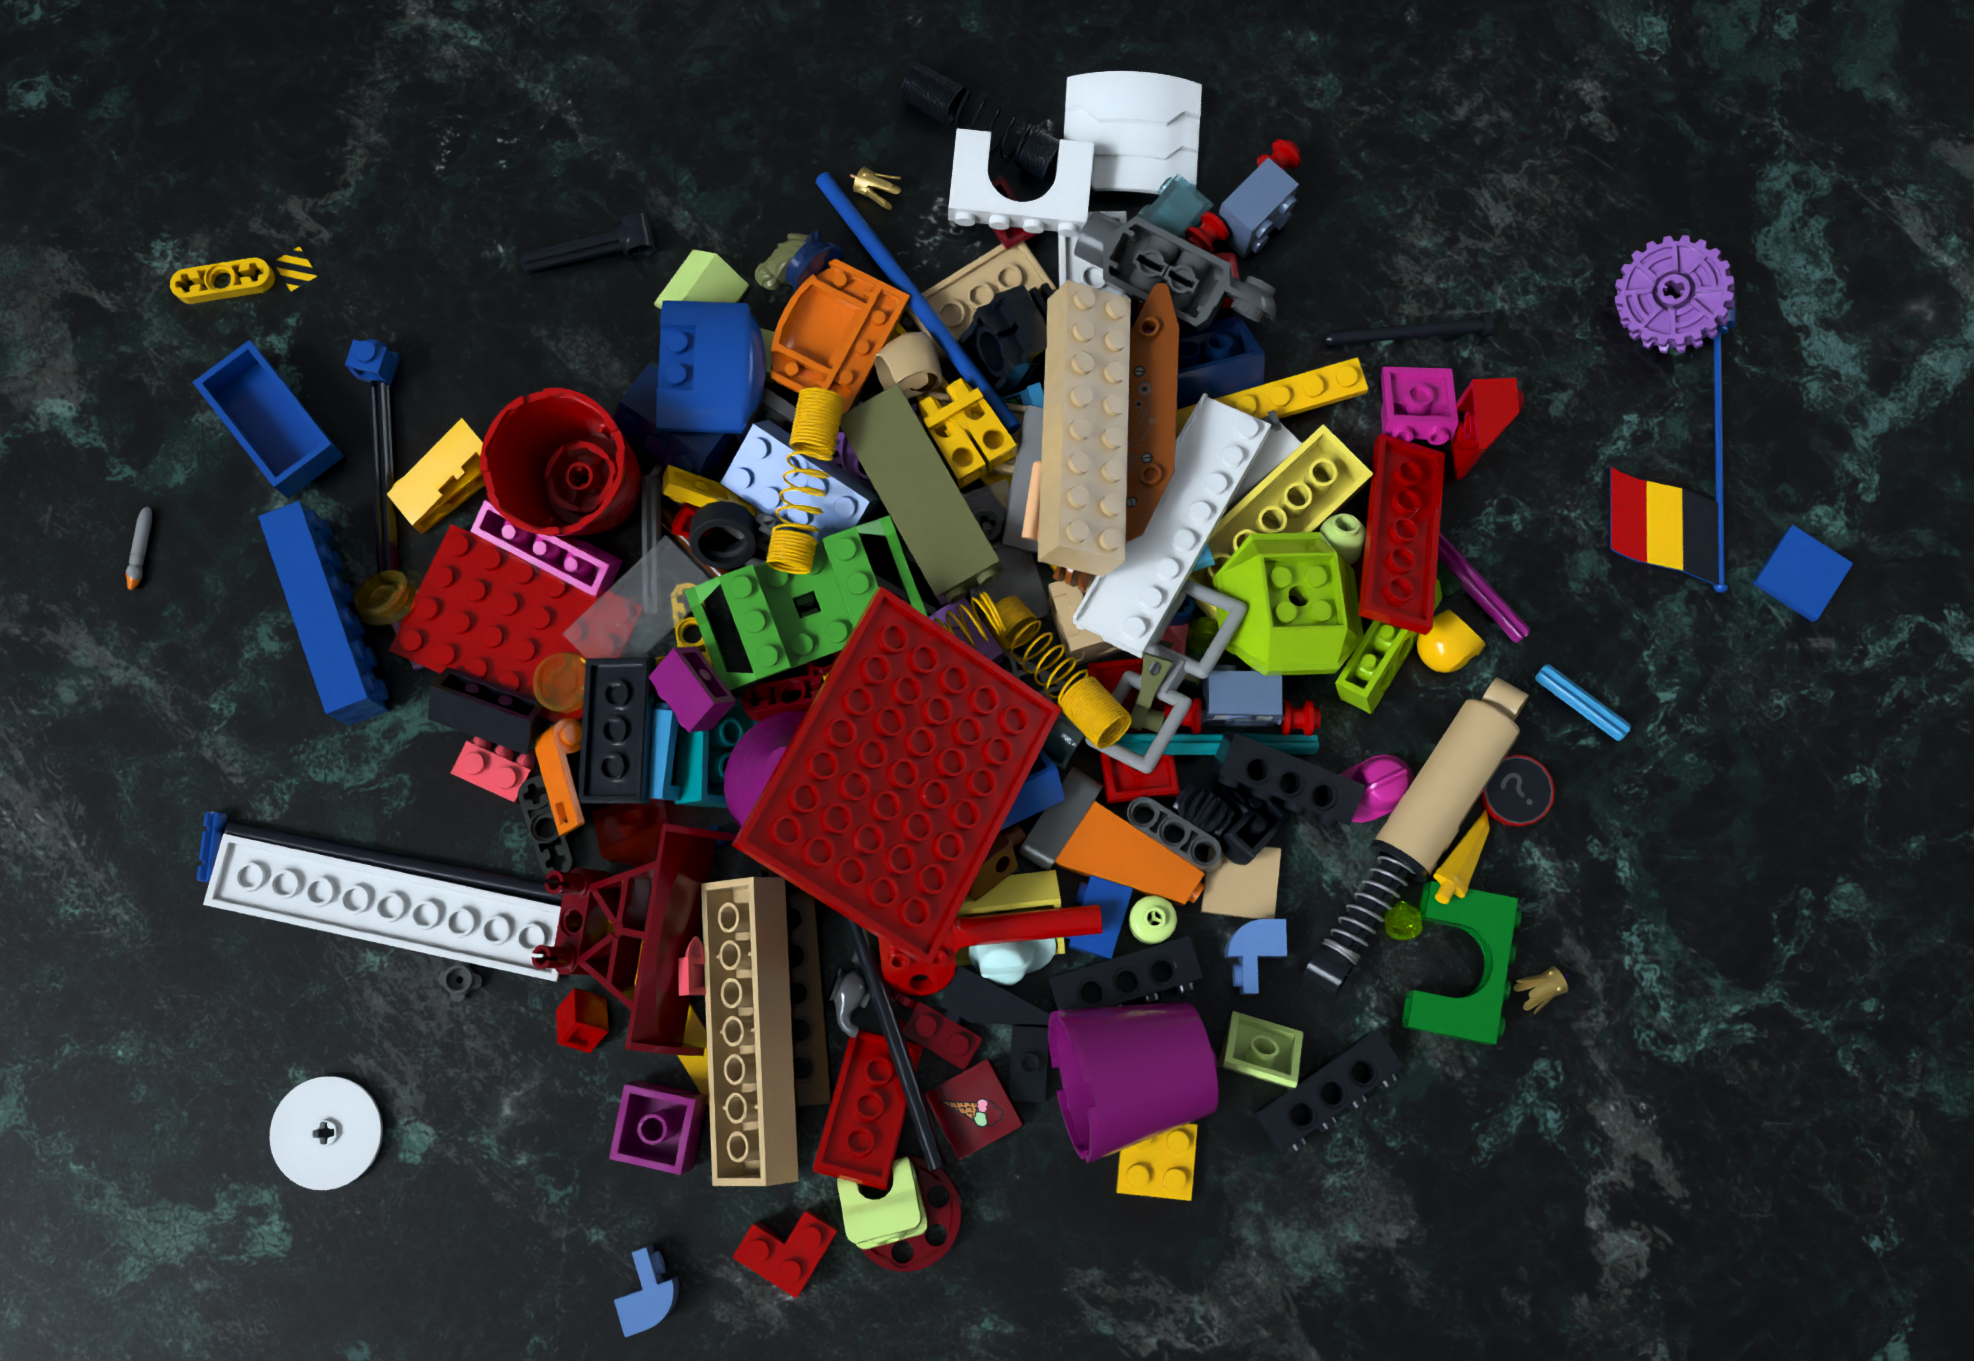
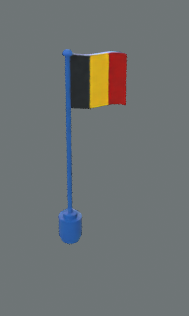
[1610,293,1736,593]

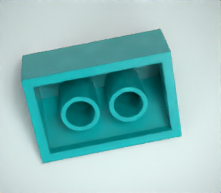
[675,697,760,808]

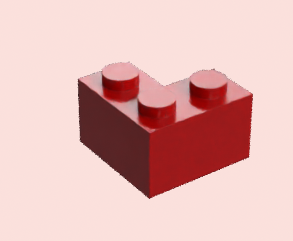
[732,1208,840,1298]

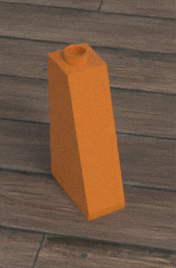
[1054,801,1205,907]

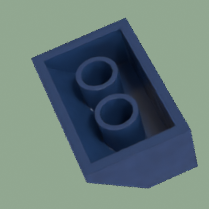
[1177,315,1265,409]
[613,361,732,478]

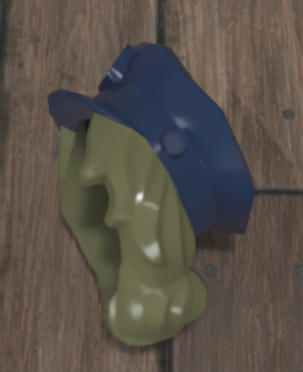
[755,230,844,293]

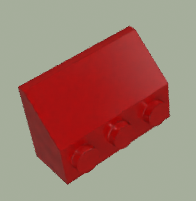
[1451,378,1523,480]

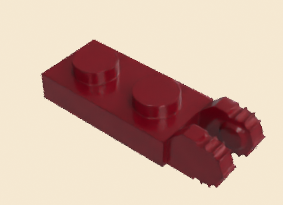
[890,990,983,1071]

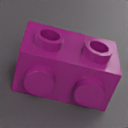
[648,646,737,733]

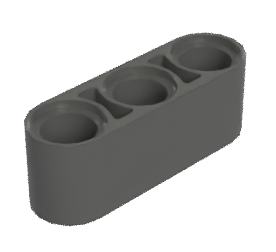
[1018,766,1104,871]
[1127,797,1223,874]

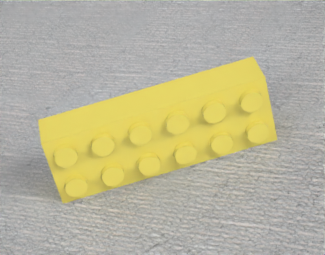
[1187,424,1373,625]

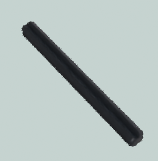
[368,380,399,582]

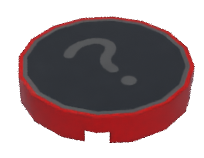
[1481,755,1555,827]

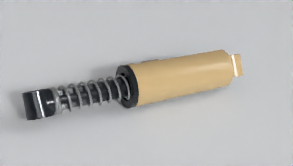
[1303,677,1529,996]

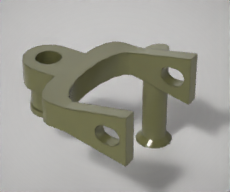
[1129,640,1201,733]

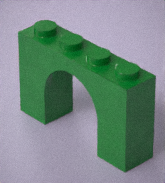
[1401,881,1522,1045]

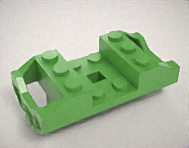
[684,515,928,691]

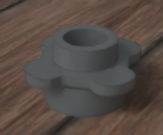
[438,960,482,1002]

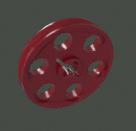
[860,1156,962,1272]

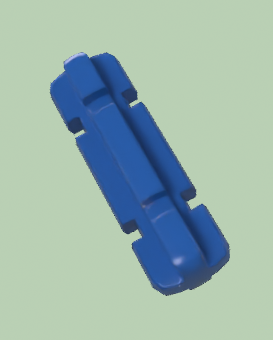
[197,811,227,883]

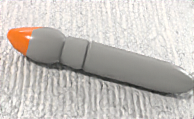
[126,507,152,590]

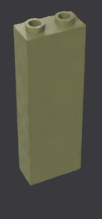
[840,383,1004,606]

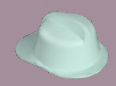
[968,938,1056,986]

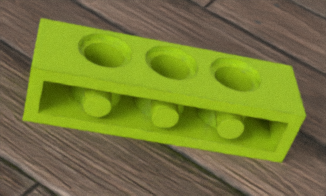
[1335,579,1443,714]

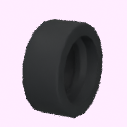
[689,501,757,569]

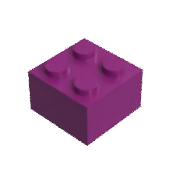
[609,1080,708,1175]

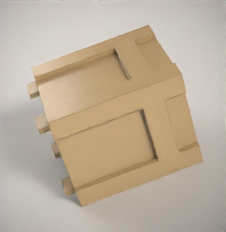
[1047,575,1124,668]

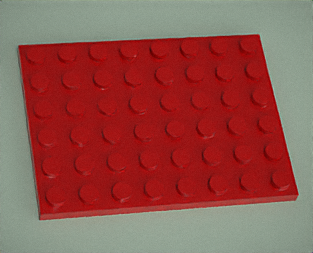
[732,586,1062,966]

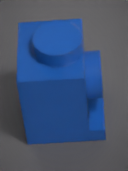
[345,339,400,387]

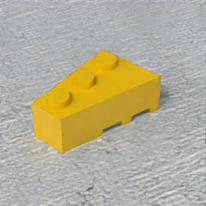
[387,418,485,534]

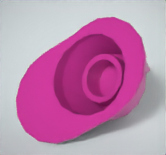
[1340,754,1414,823]

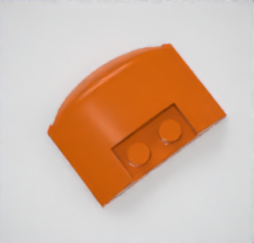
[770,259,910,415]

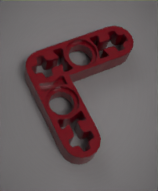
[740,650,842,721]

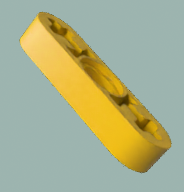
[170,258,275,304]

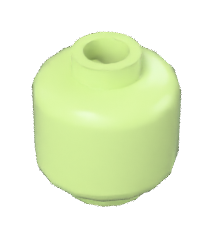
[1320,513,1366,565]
[1128,895,1177,944]

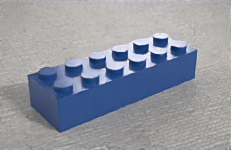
[258,501,389,726]

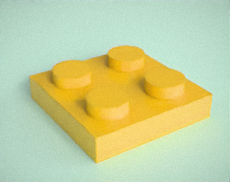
[1116,1124,1197,1201]

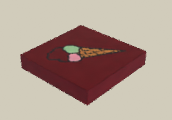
[924,1058,1025,1160]

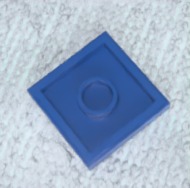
[1752,524,1853,622]

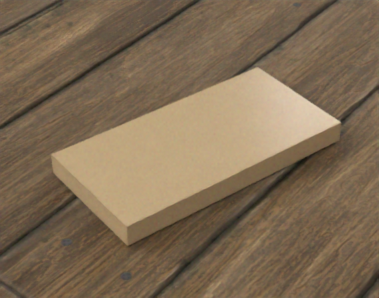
[905,242,1056,363]

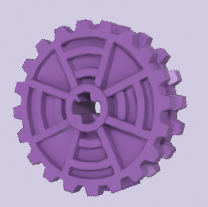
[1615,235,1735,354]

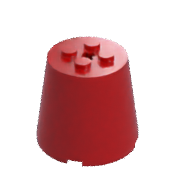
[480,388,642,536]

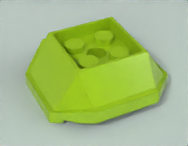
[1213,532,1364,676]

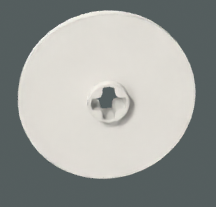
[270,1077,383,1190]

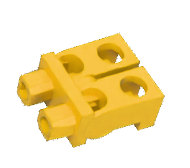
[918,378,1017,490]

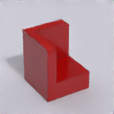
[556,987,609,1053]

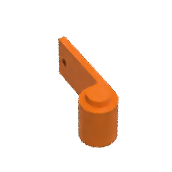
[535,718,585,836]

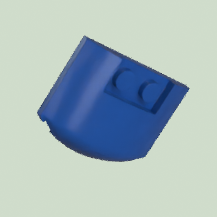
[656,300,766,434]

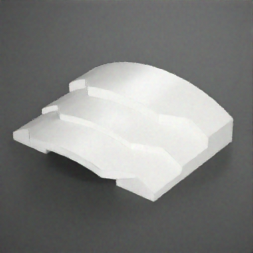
[1064,71,1202,195]

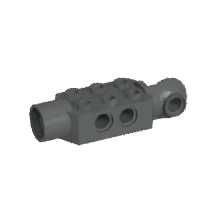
[1074,211,1277,332]

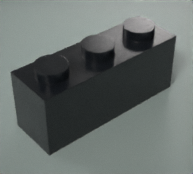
[428,667,547,755]

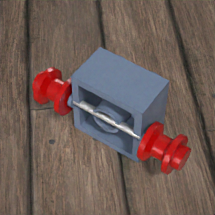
[1185,139,1301,259]
[1163,665,1321,736]

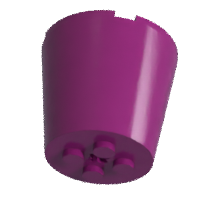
[1048,1002,1218,1163]

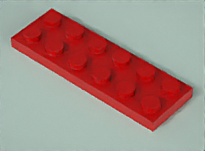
[1358,433,1445,635]

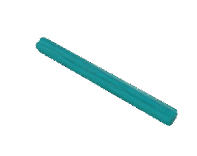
[1115,733,1319,755]

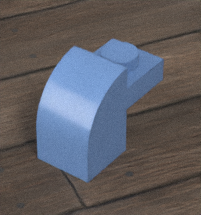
[1224,919,1287,995]
[614,1245,679,1337]

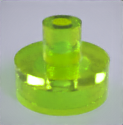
[1188,617,1219,654]
[1384,901,1423,940]

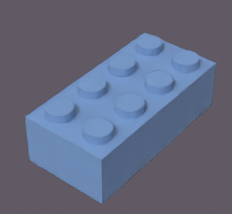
[721,420,881,543]

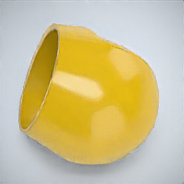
[1417,609,1486,673]

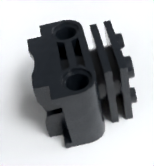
[958,282,1053,397]

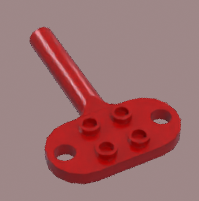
[878,904,1102,996]

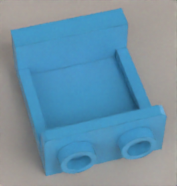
[649,703,681,801]

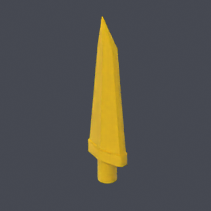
[1434,809,1490,904]

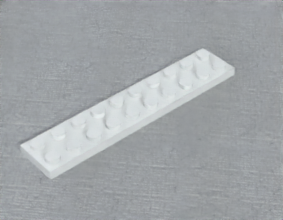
[203,834,561,982]

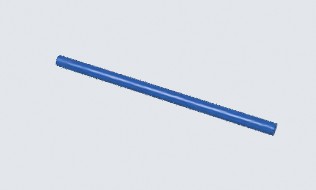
[816,172,1021,435]

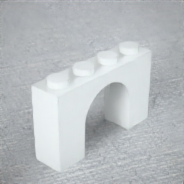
[948,128,1094,237]

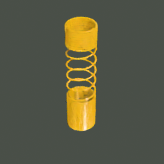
[766,387,845,574]
[983,596,1132,749]

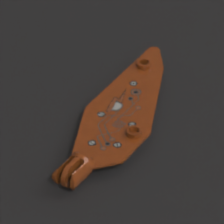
[1053,283,1180,592]

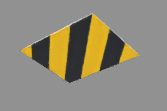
[273,246,318,291]

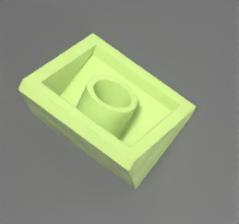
[654,249,750,309]
[1217,1011,1303,1088]

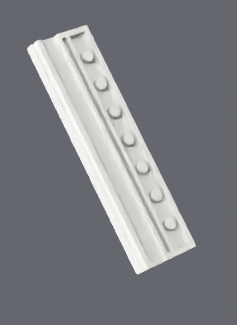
[1073,393,1271,658]

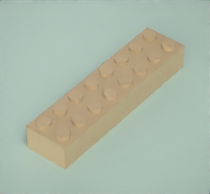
[1038,280,1131,577]
[701,877,799,1186]

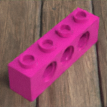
[470,499,623,596]

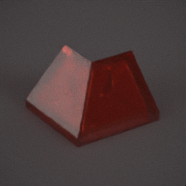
[592,798,670,867]

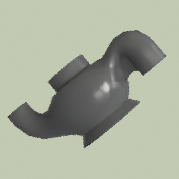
[827,950,871,1038]

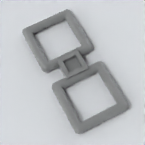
[1085,579,1248,774]

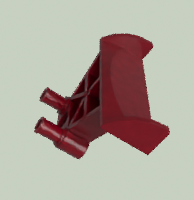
[532,823,737,1056]

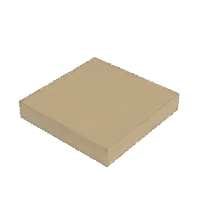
[1201,841,1281,920]

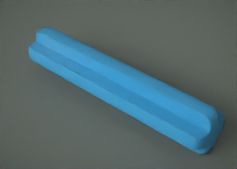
[1535,664,1631,741]

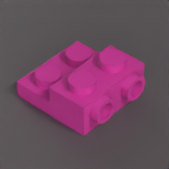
[1380,367,1458,445]

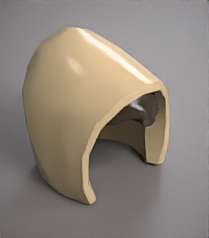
[875,332,943,400]

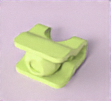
[837,1157,928,1250]

